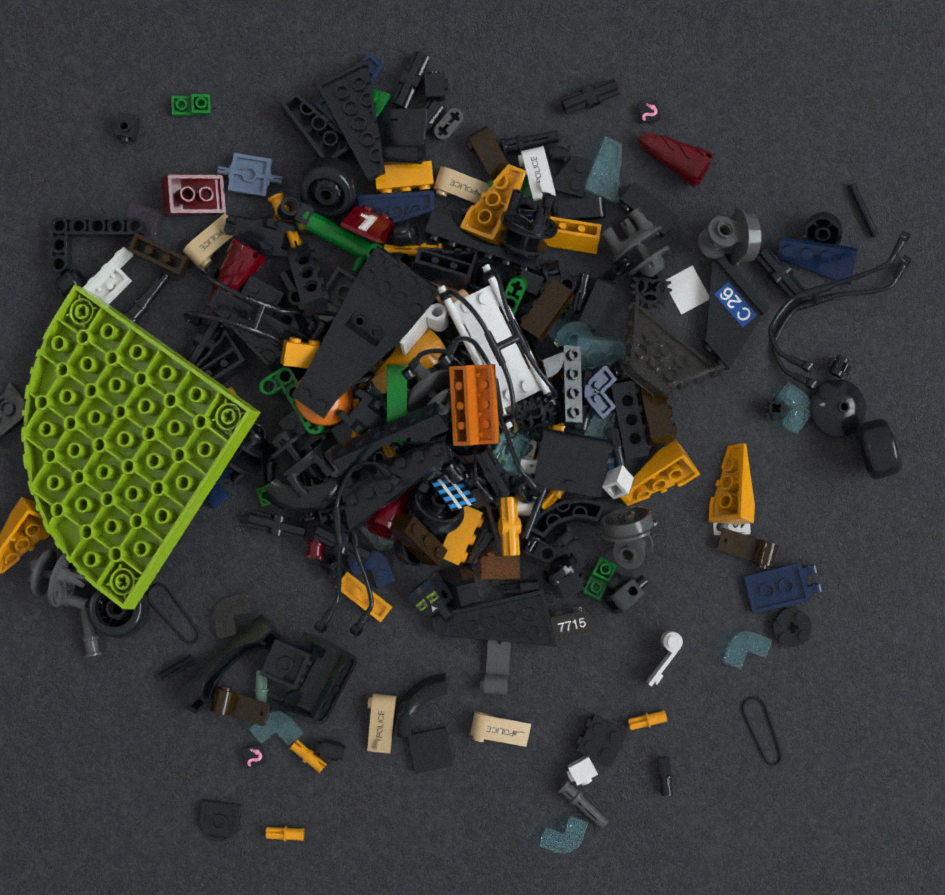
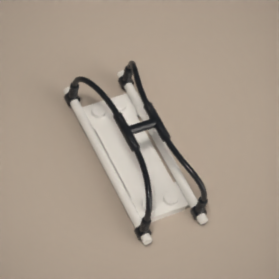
[438,264,558,429]

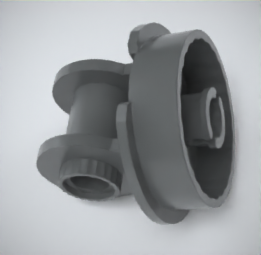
[697,208,761,266]
[601,506,657,569]

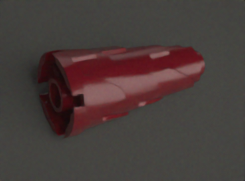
[639,131,714,188]
[207,238,267,312]
[363,484,415,541]

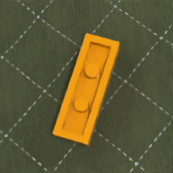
[341,572,393,622]

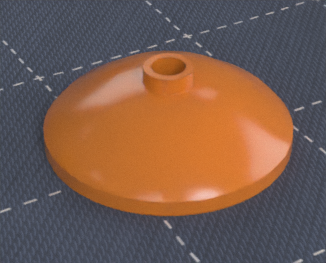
[295,376,353,426]

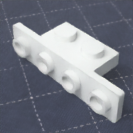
[83,247,133,304]

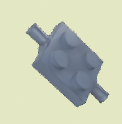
[217,153,283,198]

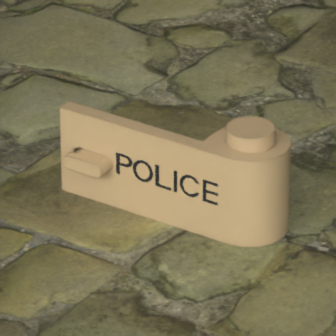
[433,167,489,204]
[183,213,234,269]
[367,693,396,754]
[469,712,531,747]

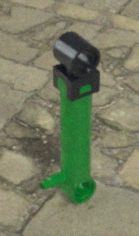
[277,196,383,273]

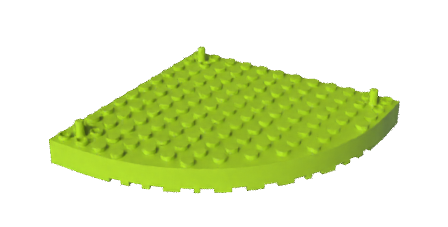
[21,284,261,610]

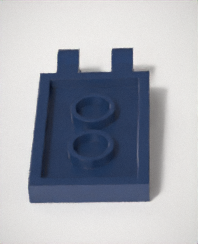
[743,562,822,614]

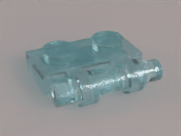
[492,429,531,475]

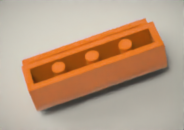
[449,364,500,446]

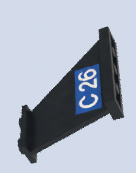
[702,256,769,370]

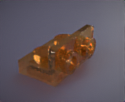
[481,552,520,579]

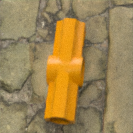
[498,497,521,556]

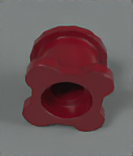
[304,538,326,559]

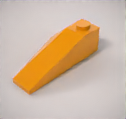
[460,164,526,246]
[371,328,446,396]
[620,439,700,506]
[709,443,755,525]
[0,497,51,574]

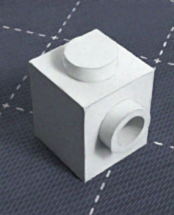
[602,465,634,499]
[566,755,598,786]

